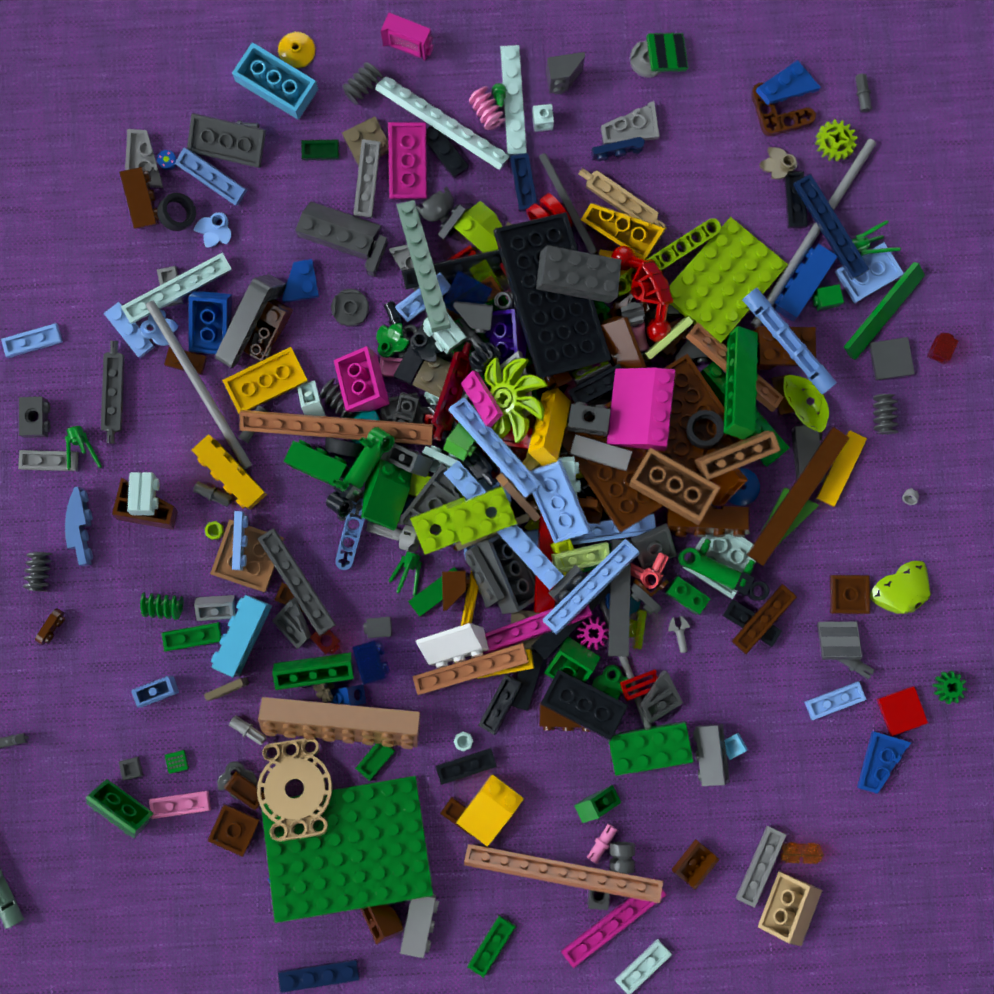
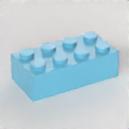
[232,42,318,120]
[211,595,272,677]

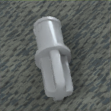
[229,715,267,745]

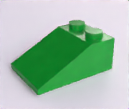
[361,458,412,531]

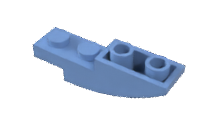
[65,487,93,566]

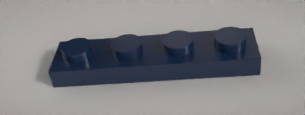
[278,959,360,993]

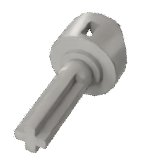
[366,521,420,552]

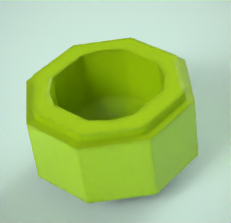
[205,521,225,540]

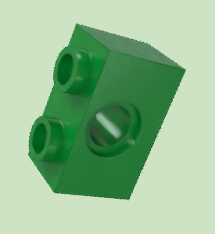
[665,577,710,615]

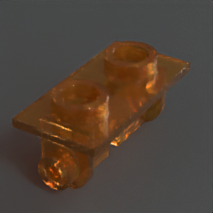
[781,842,824,864]

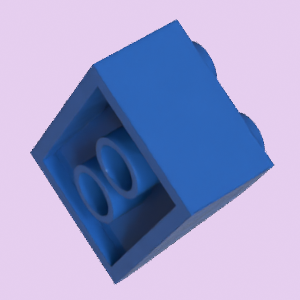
[189,291,232,354]

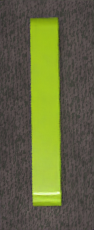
[617,218,721,298]

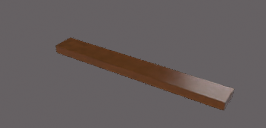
[746,427,849,566]

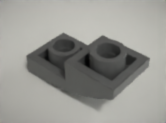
[393,392,420,423]

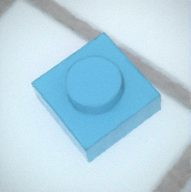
[725,733,748,760]

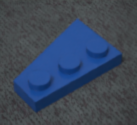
[857,731,911,794]

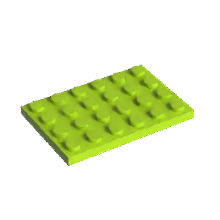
[669,217,788,343]

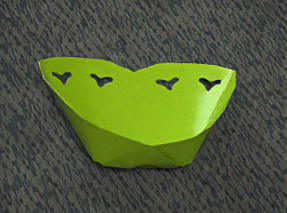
[784,375,829,432]
[870,561,931,614]

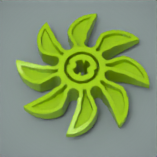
[485,357,547,443]

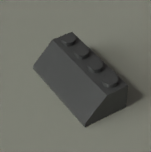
[295,201,381,260]
[474,534,536,614]

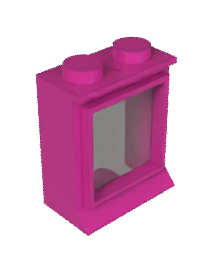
[380,12,434,61]

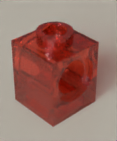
[927,333,959,364]
[310,629,342,655]

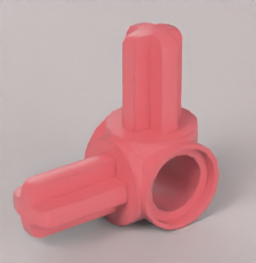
[630,553,669,589]

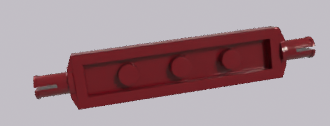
[431,342,472,441]

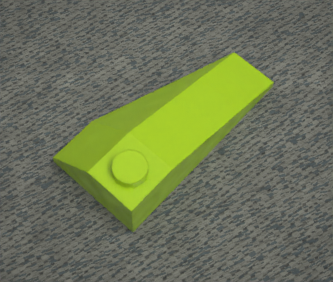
[453,201,503,253]

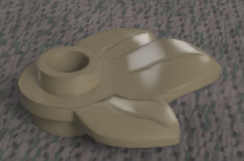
[759,147,797,179]

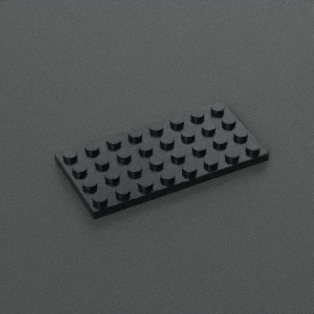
[493,212,611,379]

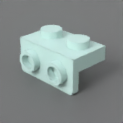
[422,445,461,473]

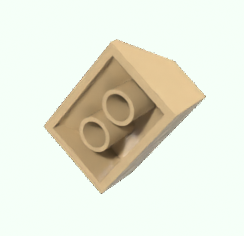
[758,871,822,946]

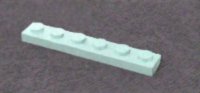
[500,45,526,156]
[121,253,232,324]

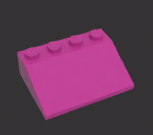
[607,368,675,451]

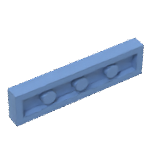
[175,148,247,206]

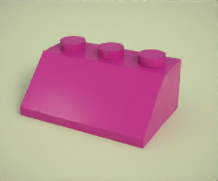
[334,346,390,412]

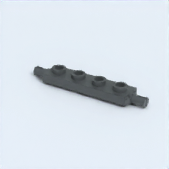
[101,341,125,444]

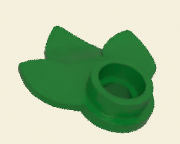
[376,323,409,358]
[592,665,631,699]

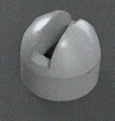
[902,488,919,505]

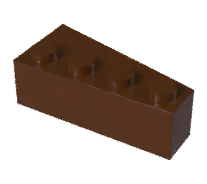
[668,505,750,537]

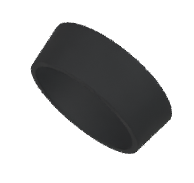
[325,437,365,458]

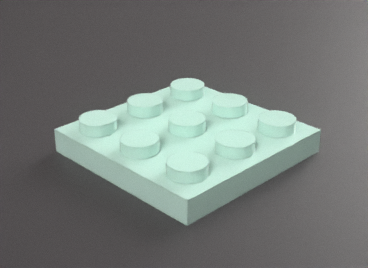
[683,534,756,599]

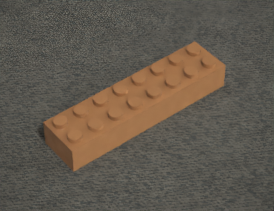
[258,697,420,749]

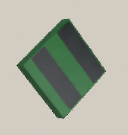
[646,33,688,72]

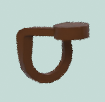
[633,579,669,597]

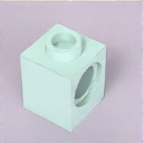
[532,104,554,132]

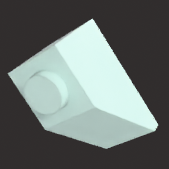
[297,381,326,416]

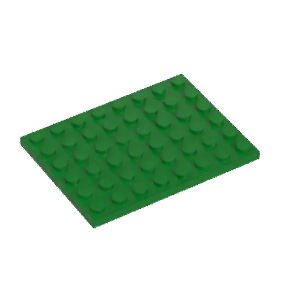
[262,776,434,923]

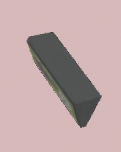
[569,361,612,386]

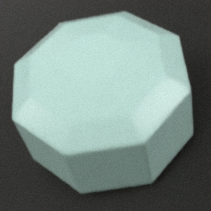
[454,731,473,751]

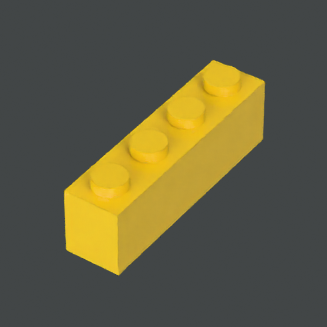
[528,388,571,466]

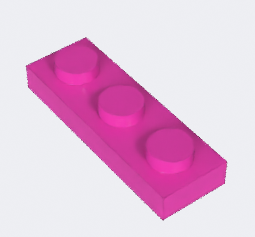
[461,370,503,427]

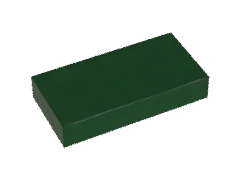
[301,140,339,161]

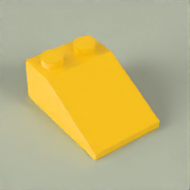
[456,774,524,847]

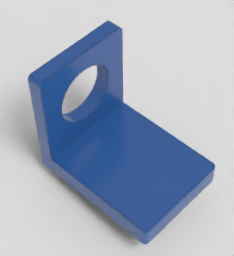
[331,684,366,706]

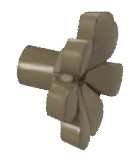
[313,682,335,703]

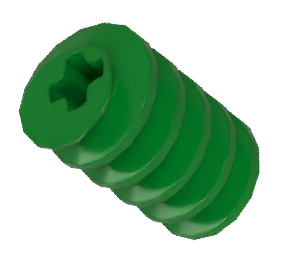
[140,592,184,620]

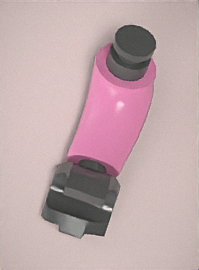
[621,302,652,368]

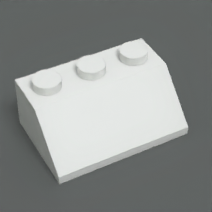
[416,623,489,668]

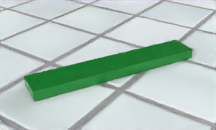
[844,262,925,360]

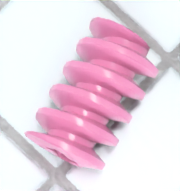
[469,86,506,130]

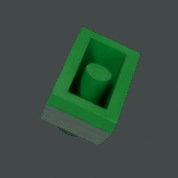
[574,785,621,823]

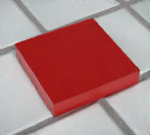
[876,686,928,736]

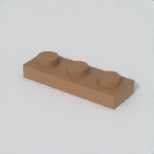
[496,473,541,522]

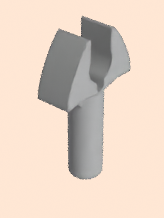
[668,616,690,653]

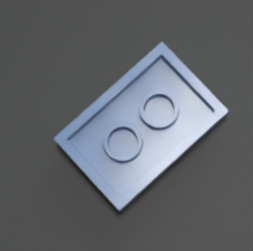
[835,242,904,304]

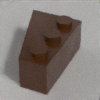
[112,477,178,530]

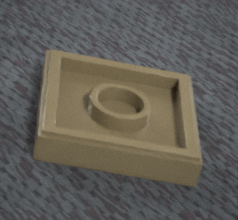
[204,677,249,701]

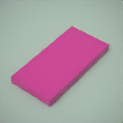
[388,122,427,199]

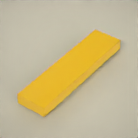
[816,431,867,507]

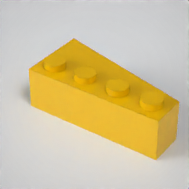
[581,203,667,260]
[192,434,267,510]

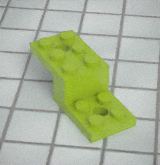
[410,486,517,555]

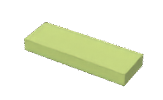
[642,317,693,360]
[551,542,610,573]

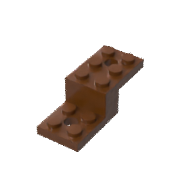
[721,326,816,370]

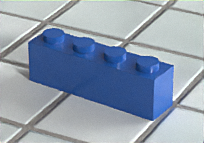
[774,244,838,322]

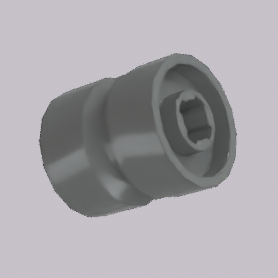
[609,842,635,874]

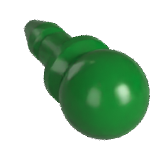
[492,83,506,107]

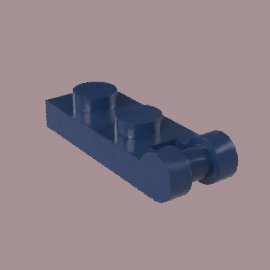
[591,137,645,161]

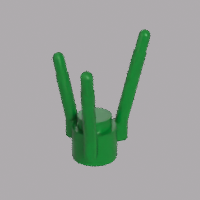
[852,220,901,256]
[65,426,102,470]
[389,551,422,596]

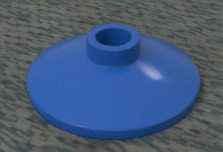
[728,468,760,506]

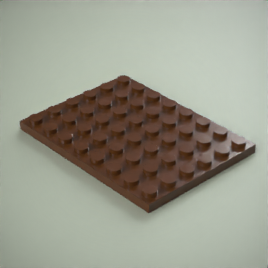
[562,354,743,534]

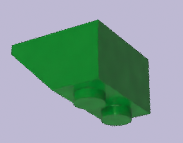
[544,637,600,683]

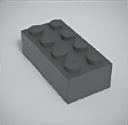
[536,245,621,303]

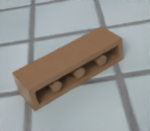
[695,430,780,480]

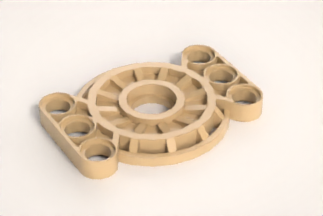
[257,738,332,841]

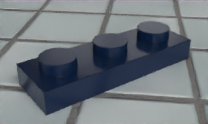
[510,153,537,212]

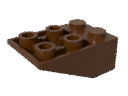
[244,299,293,361]

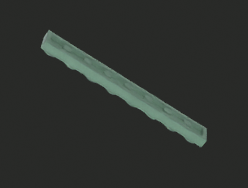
[396,200,451,333]

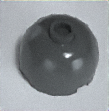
[416,187,454,223]

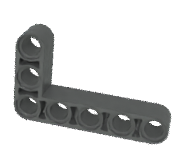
[215,274,286,368]

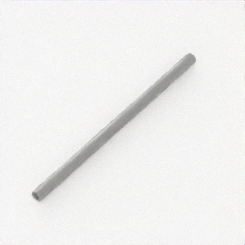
[146,300,252,470]

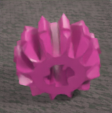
[577,617,609,650]

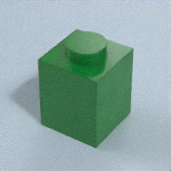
[812,284,844,311]

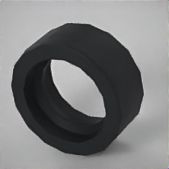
[157,192,196,231]
[686,410,724,449]

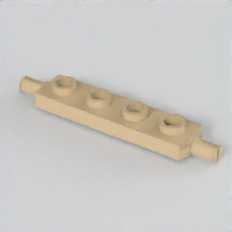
[578,168,666,227]

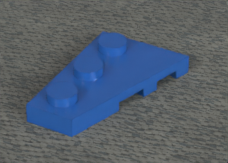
[756,60,821,105]

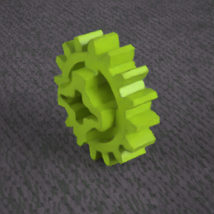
[815,119,857,162]

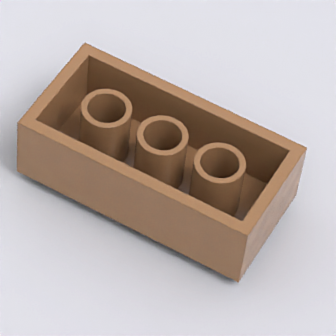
[629,448,720,525]

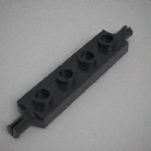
[427,405,497,487]

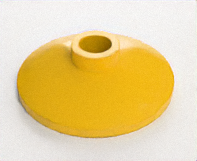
[278,32,315,69]

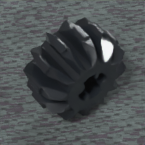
[469,342,502,376]

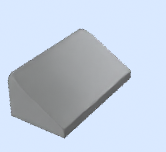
[194,595,236,621]

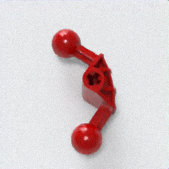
[611,246,674,342]

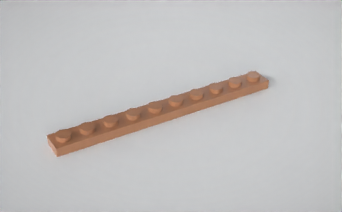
[240,410,433,445]
[464,844,663,903]

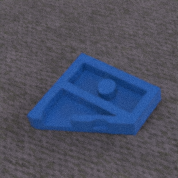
[282,259,319,303]

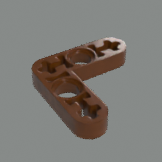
[751,82,816,136]

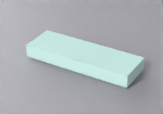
[615,939,672,994]

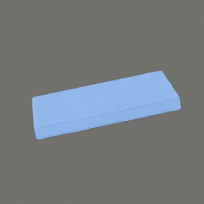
[529,460,591,543]

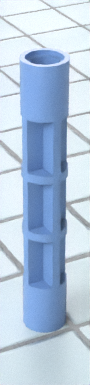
[742,287,837,394]

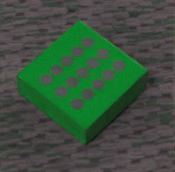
[165,750,189,774]

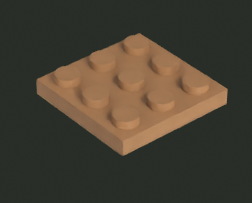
[210,519,285,593]

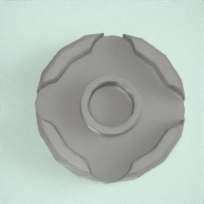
[630,40,661,77]

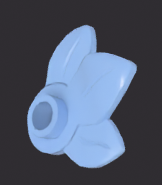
[194,212,231,248]
[140,310,178,346]

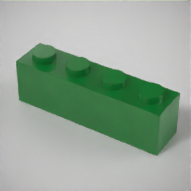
[272,652,354,690]

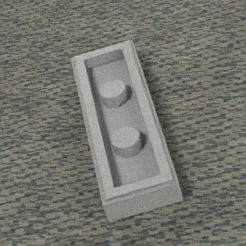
[570,435,632,471]
[18,450,79,471]

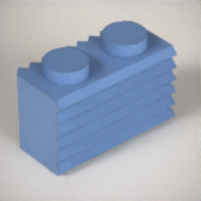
[131,675,179,708]

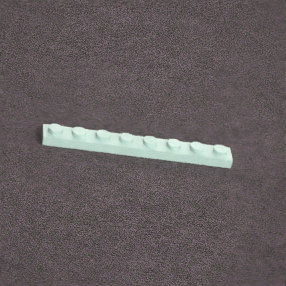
[375,76,510,170]

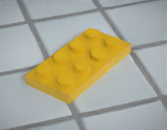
[222,347,308,415]

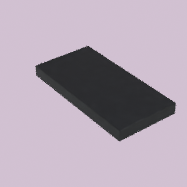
[540,669,628,741]

